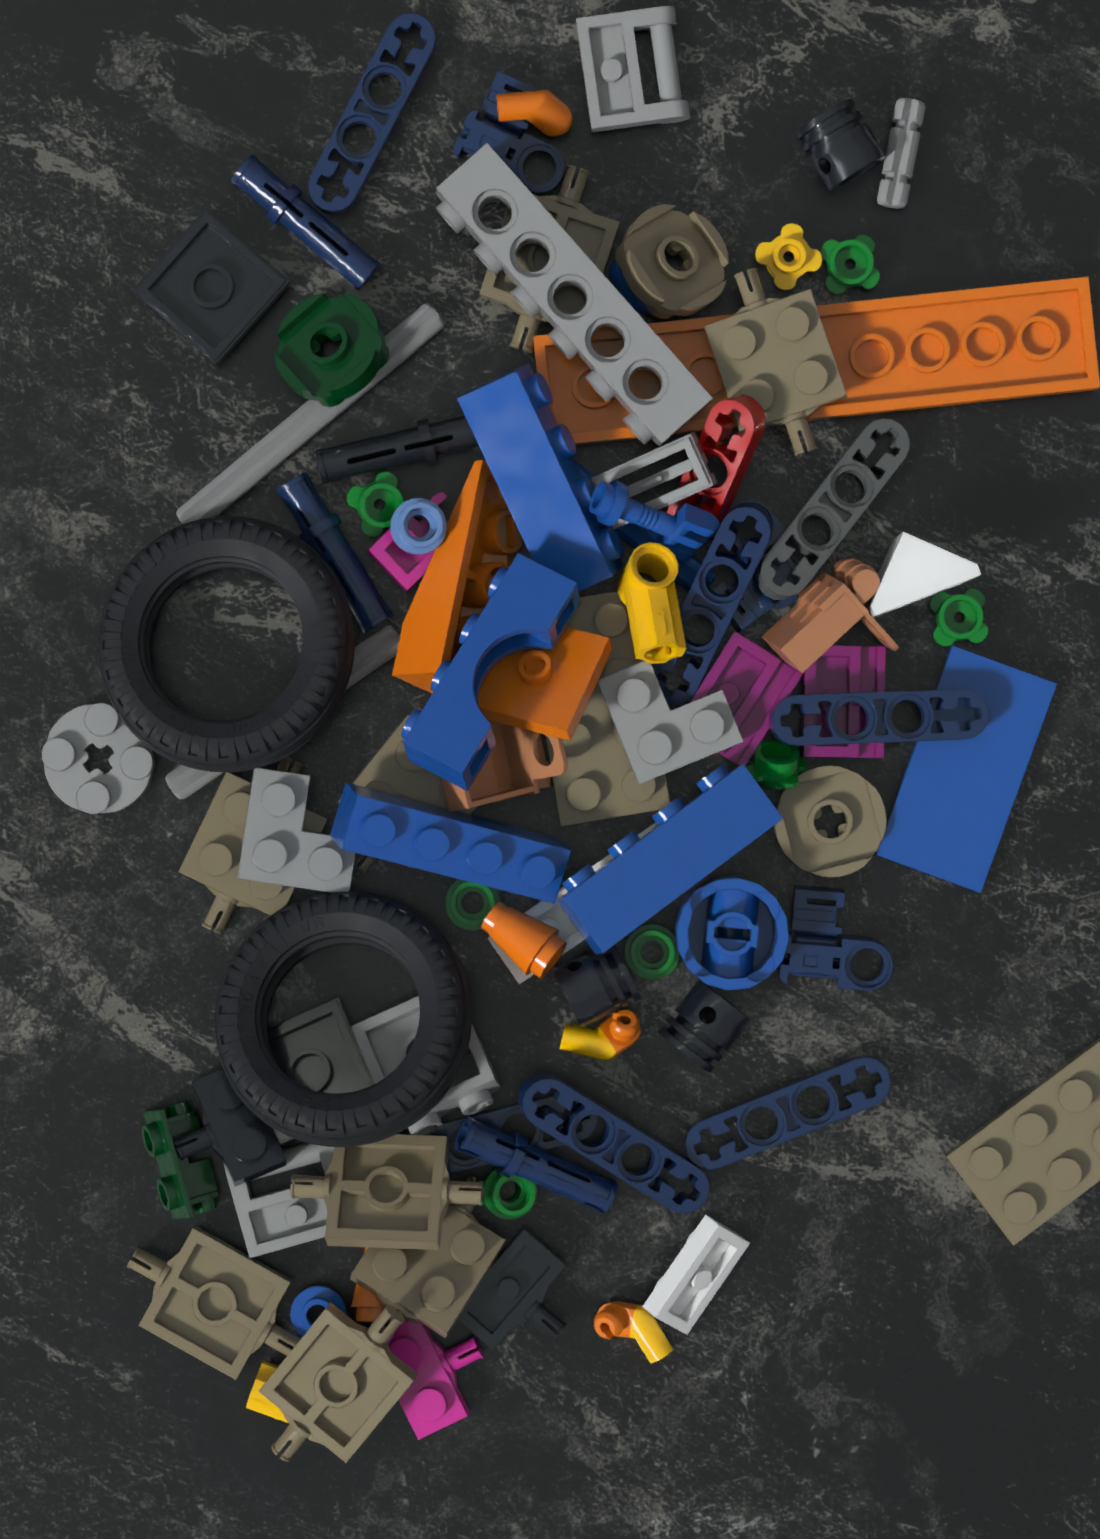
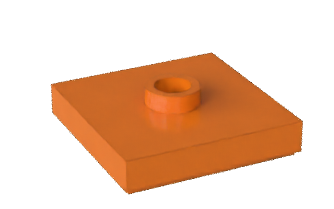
[478,627,612,741]

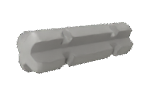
[877,98,926,209]

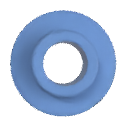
[390,498,447,555]

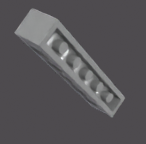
[436,143,713,447]

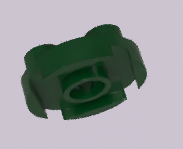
[274,293,389,407]

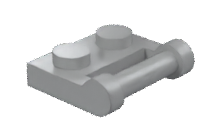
[576,6,690,133]
[224,1143,334,1258]

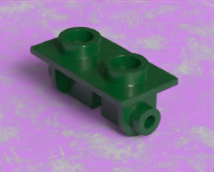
[142,1100,220,1219]

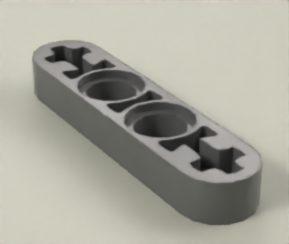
[756,418,910,601]

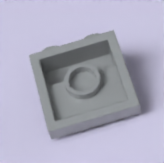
[351,996,502,1135]

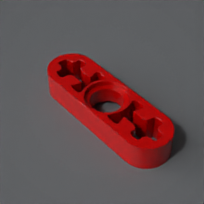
[667,394,766,538]

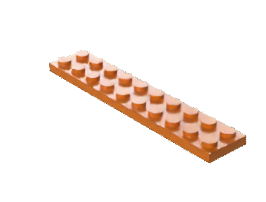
[533,276,1100,446]

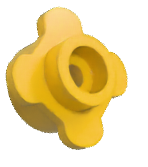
[755,223,822,291]

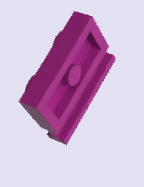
[689,631,803,766]
[801,645,886,758]

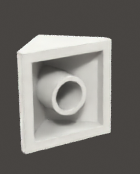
[864,532,981,618]

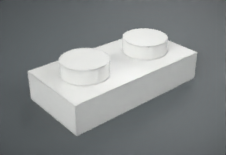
[642,1215,750,1335]

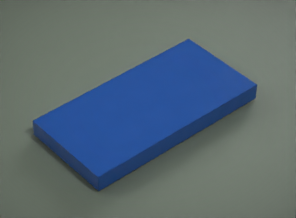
[875,646,1057,893]

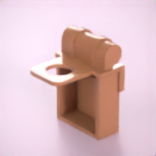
[762,558,899,674]
[442,720,568,812]

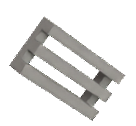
[591,431,718,529]

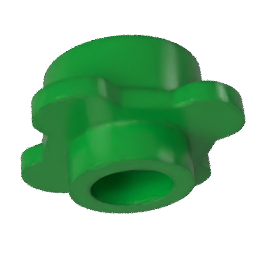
[820,234,880,295]
[346,472,405,537]
[930,588,988,647]
[746,740,807,790]

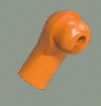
[496,90,573,137]

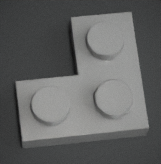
[597,661,743,784]
[237,768,355,893]

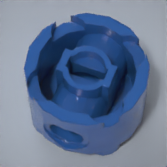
[674,876,789,990]

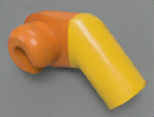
[559,1009,641,1061]
[594,1301,673,1364]

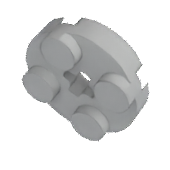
[42,703,155,814]

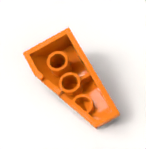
[392,460,522,693]

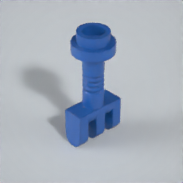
[589,480,719,561]

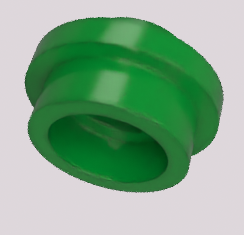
[445,879,501,931]
[624,924,680,980]
[483,1167,537,1220]

